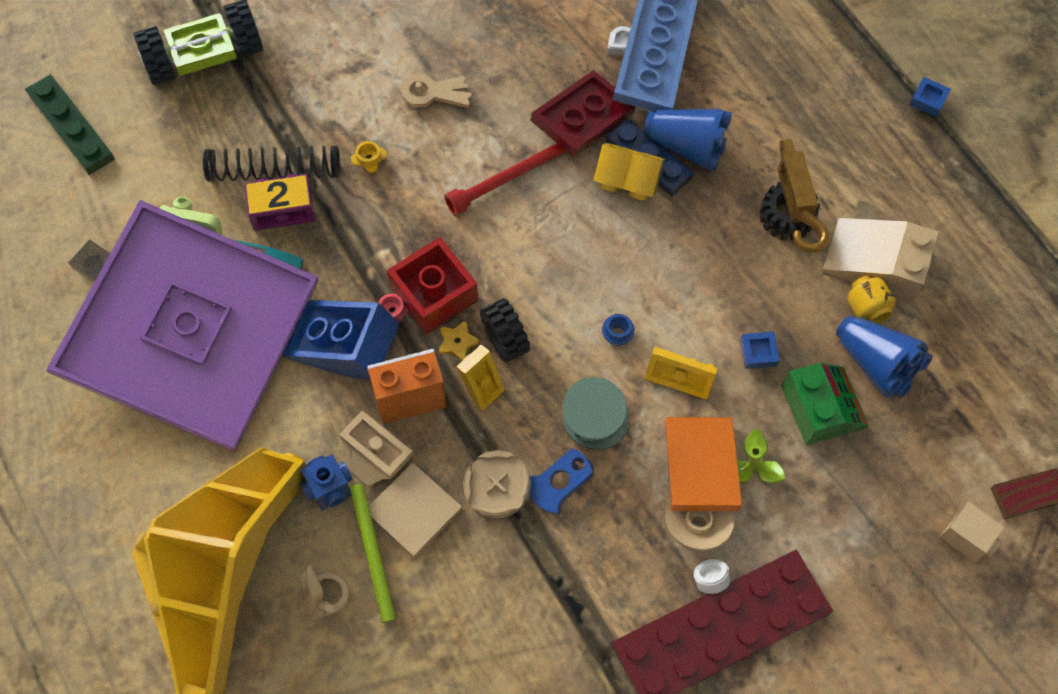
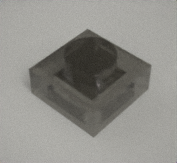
[68,239,110,283]

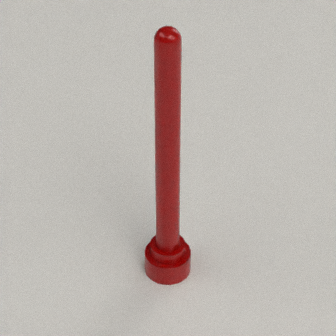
[444,143,566,216]

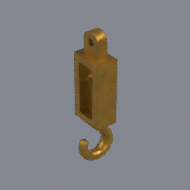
[777,139,830,253]

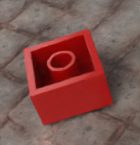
[386,237,478,335]

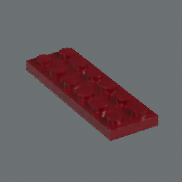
[611,549,833,694]

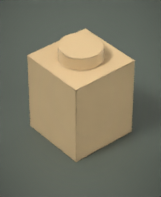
[940,502,1004,563]

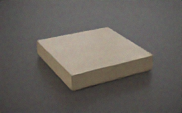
[369,463,462,559]

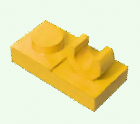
[457,345,505,412]
[644,347,718,400]

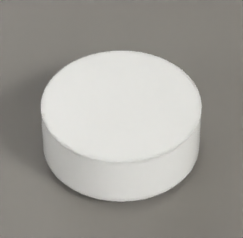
[694,559,731,594]

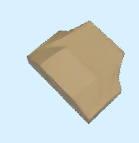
[339,411,414,487]

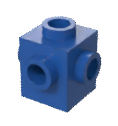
[300,454,353,511]

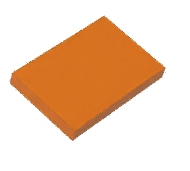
[665,417,742,511]

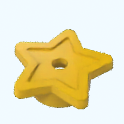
[438,322,480,361]

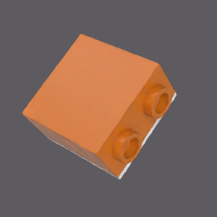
[367,349,447,424]

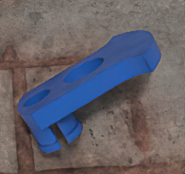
[530,448,594,515]

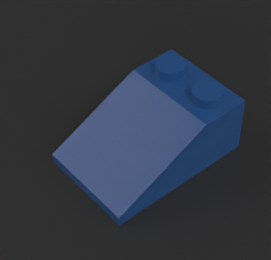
[282,300,399,379]

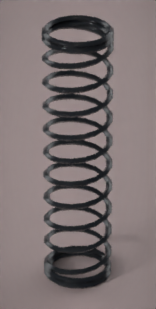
[203,145,340,182]

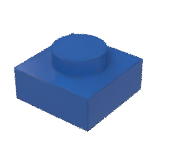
[909,77,951,117]
[740,332,780,369]

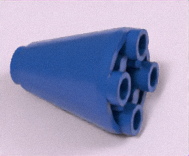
[644,109,732,171]
[836,315,933,398]

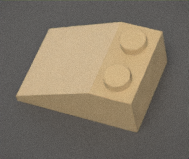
[822,218,939,302]

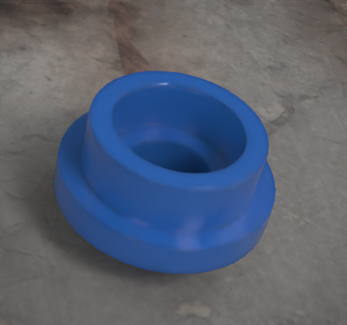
[602,314,635,346]

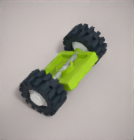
[133,0,264,85]

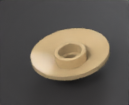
[665,501,735,551]

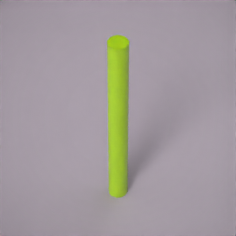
[350,484,396,623]

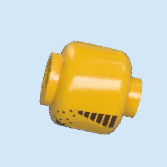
[847,276,896,324]

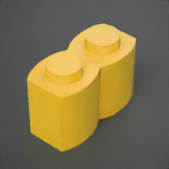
[593,143,665,200]

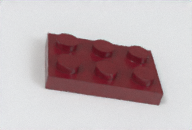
[530,70,636,157]

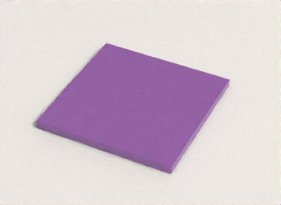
[46,200,319,453]

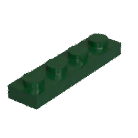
[25,74,115,175]

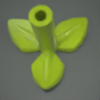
[737,429,786,484]

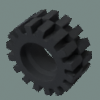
[760,182,820,241]
[480,298,530,363]

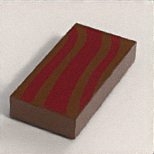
[990,468,1058,520]

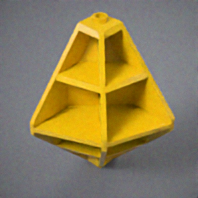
[132,447,307,694]

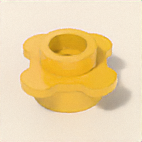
[351,141,387,173]

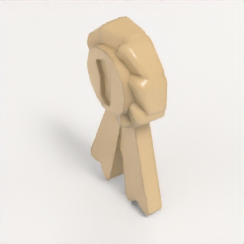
[401,74,472,108]

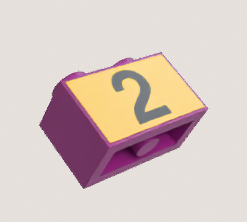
[245,174,316,231]

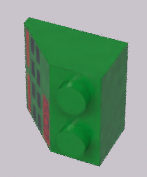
[782,363,869,445]

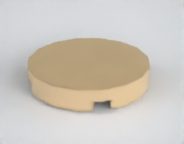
[463,450,532,519]

